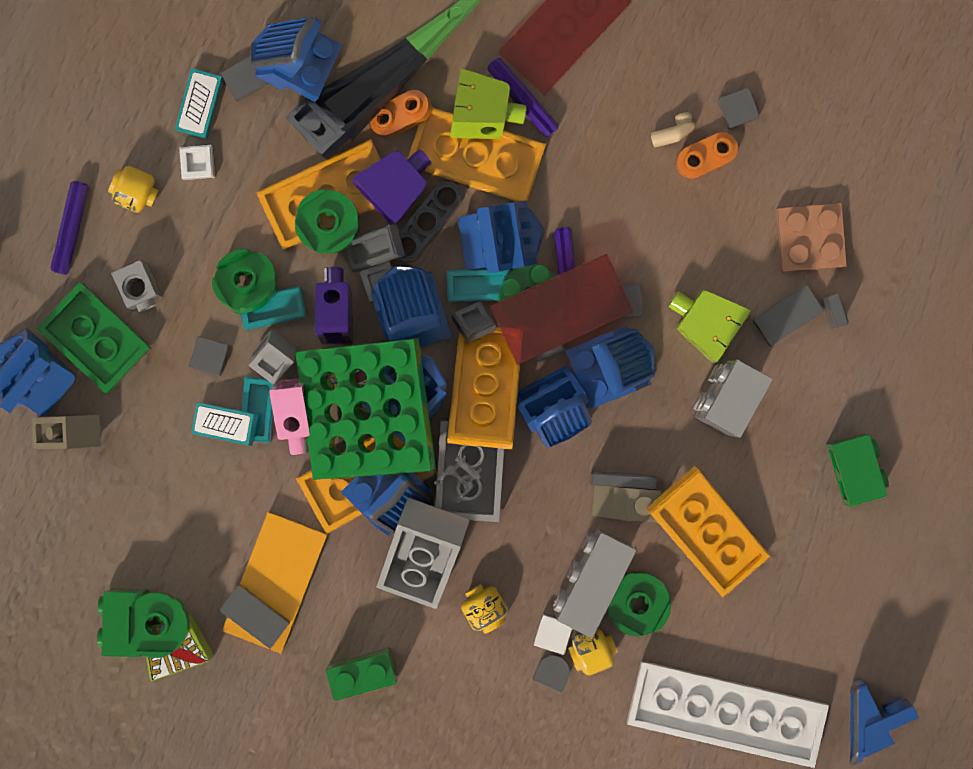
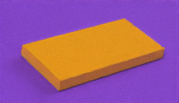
[408,107,546,202]
[256,139,381,251]
[447,327,523,449]
[296,434,438,534]
[646,466,771,598]
[222,511,328,654]

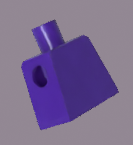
[352,149,432,225]
[315,267,353,344]

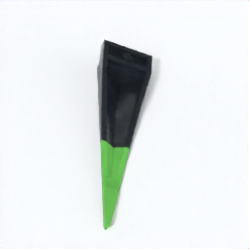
[285,0,481,161]

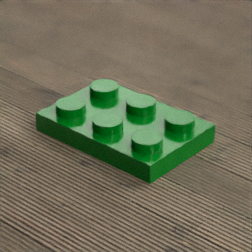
[36,282,152,394]

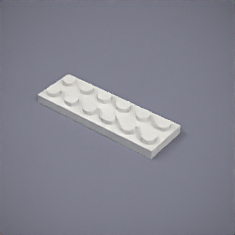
[627,660,829,768]

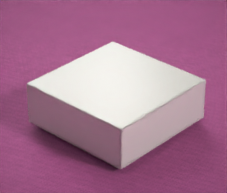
[179,145,215,180]
[533,614,572,655]

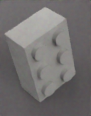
[692,360,773,438]
[435,420,504,522]
[376,498,470,609]
[552,528,637,638]

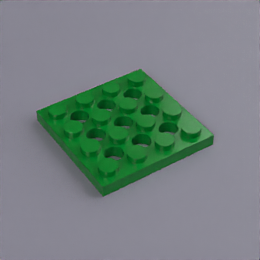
[295,338,436,480]

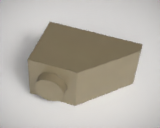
[32,415,102,449]
[592,485,661,523]

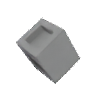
[111,260,162,312]
[248,329,297,385]

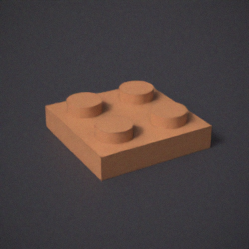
[776,203,847,272]

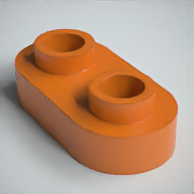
[370,90,432,138]
[676,132,738,179]

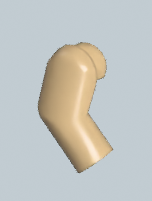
[651,112,695,148]

